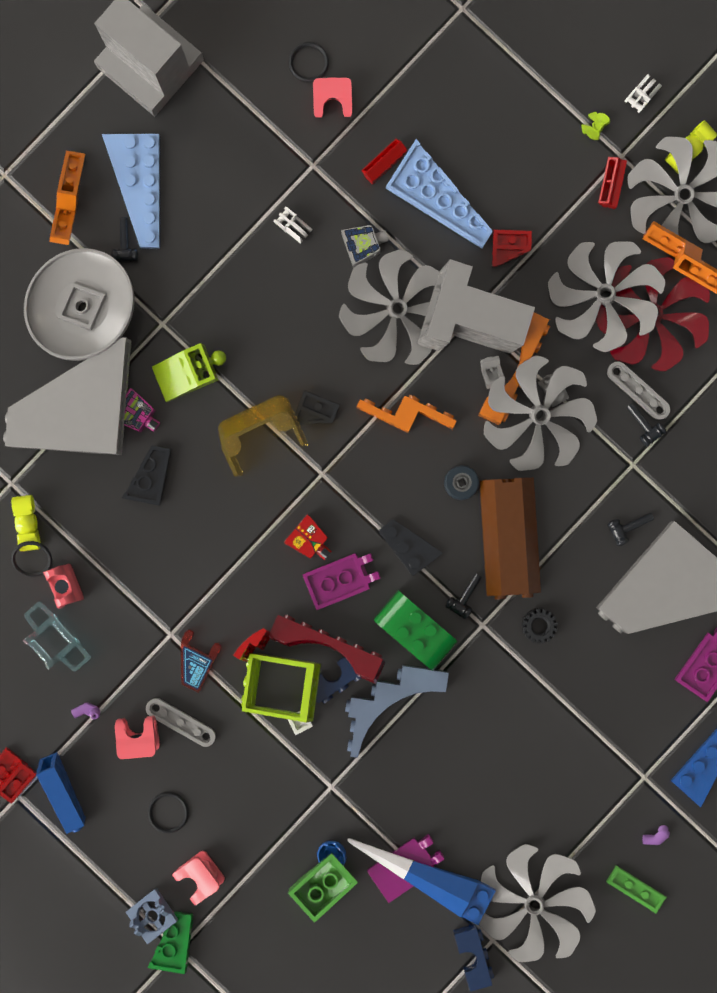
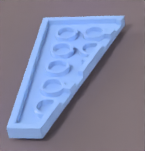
[102,134,160,249]
[386,139,493,248]

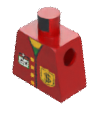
[284,514,332,560]

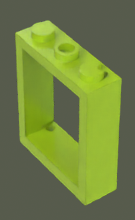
[241,653,321,723]

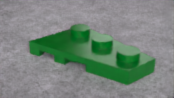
[148,911,193,974]

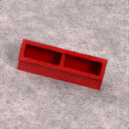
[361,139,407,185]
[598,157,627,209]

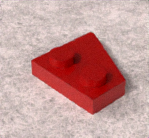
[492,230,532,268]

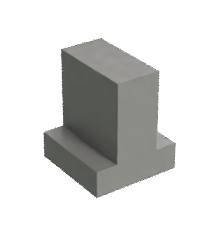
[94,0,204,117]
[417,259,535,353]

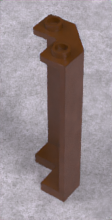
[480,477,541,599]

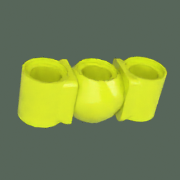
[665,120,717,174]
[11,495,41,552]

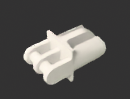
[625,74,662,113]
[274,207,313,244]

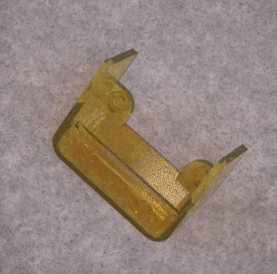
[218,395,309,477]

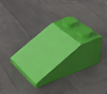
[288,853,358,923]

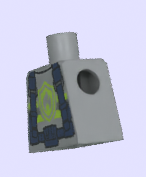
[341,225,389,268]

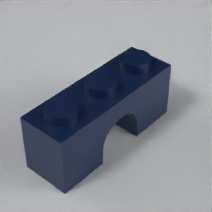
[316,657,361,704]
[453,924,494,992]

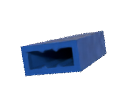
[36,752,85,834]

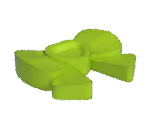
[581,112,610,140]

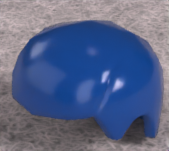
[317,841,347,866]

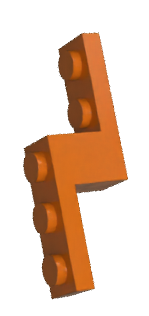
[50,150,85,245]
[643,221,717,294]
[357,395,456,433]

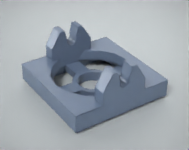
[126,888,179,944]

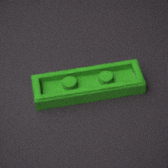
[606,865,666,914]

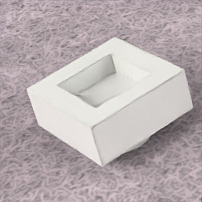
[288,710,313,735]

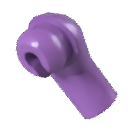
[71,703,100,719]
[642,825,670,845]

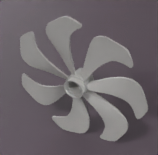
[628,137,717,243]
[548,242,665,352]
[339,249,439,365]
[484,355,597,471]
[479,844,596,962]

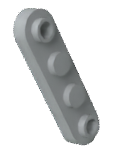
[607,362,670,420]
[146,698,216,747]

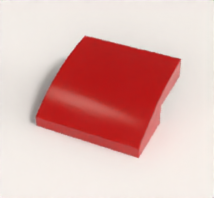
[233,628,271,662]
[0,747,36,804]

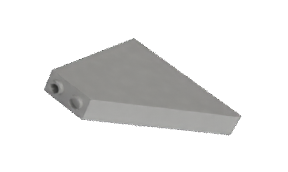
[3,338,131,455]
[596,521,717,634]

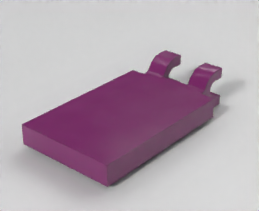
[303,553,381,610]
[674,627,717,702]
[367,834,444,903]

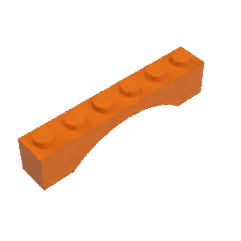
[478,313,550,425]

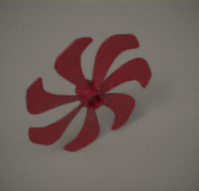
[596,257,710,371]

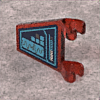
[181,630,221,693]

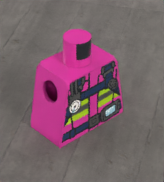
[124,388,160,432]

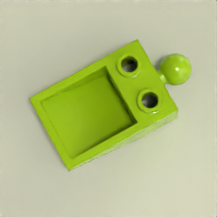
[152,343,226,402]

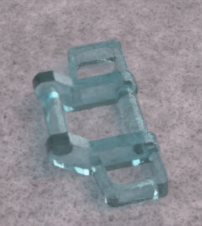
[23,602,91,671]

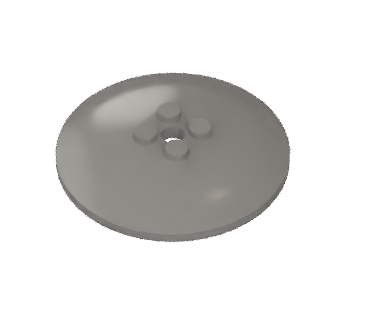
[24,248,135,361]

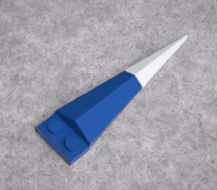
[347,838,496,925]

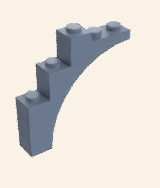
[345,665,449,758]

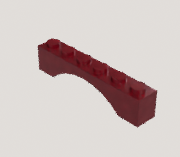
[268,615,385,684]

